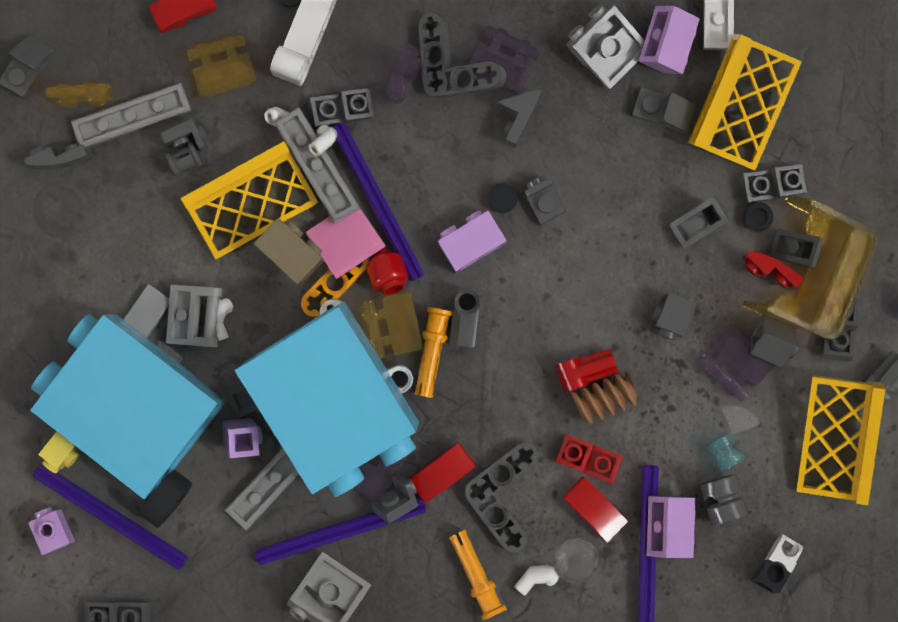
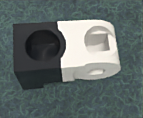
[751,534,803,594]

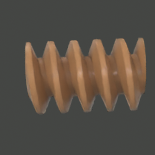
[571,370,637,425]

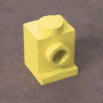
[38,431,79,474]

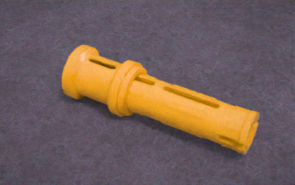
[414,307,453,398]
[449,530,507,621]

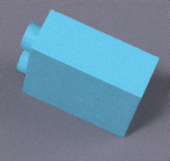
[234,301,419,497]
[30,314,227,499]

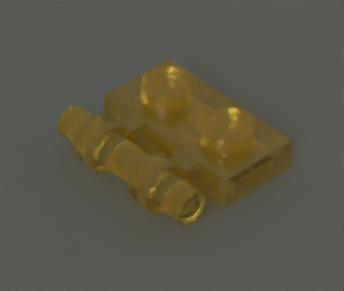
[187,34,257,98]
[46,81,114,107]
[362,291,423,359]

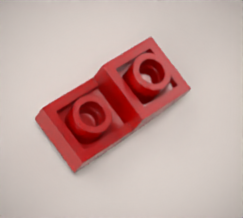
[149,0,217,33]
[742,251,805,290]
[555,434,624,485]
[409,441,476,503]
[562,476,628,543]

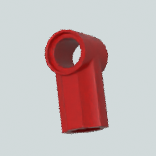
[554,349,618,393]

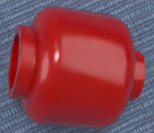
[366,249,408,295]

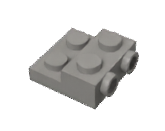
[566,4,645,89]
[287,552,371,622]

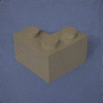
[254,218,324,286]

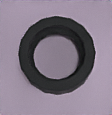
[140,470,192,528]

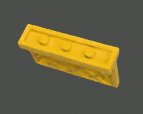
[688,34,802,171]
[180,141,318,259]
[796,375,885,505]

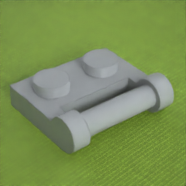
[166,285,222,347]

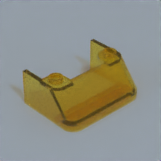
[743,197,878,339]

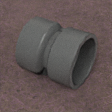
[699,474,748,525]

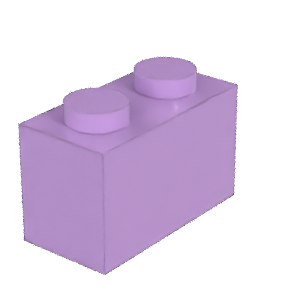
[639,6,700,74]
[438,210,507,273]
[647,496,695,558]

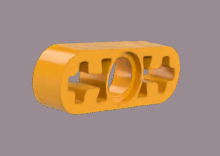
[301,258,369,318]

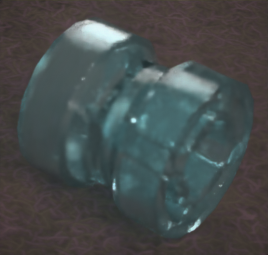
[706,432,746,472]

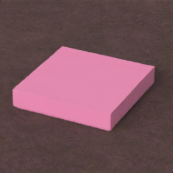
[306,209,385,279]

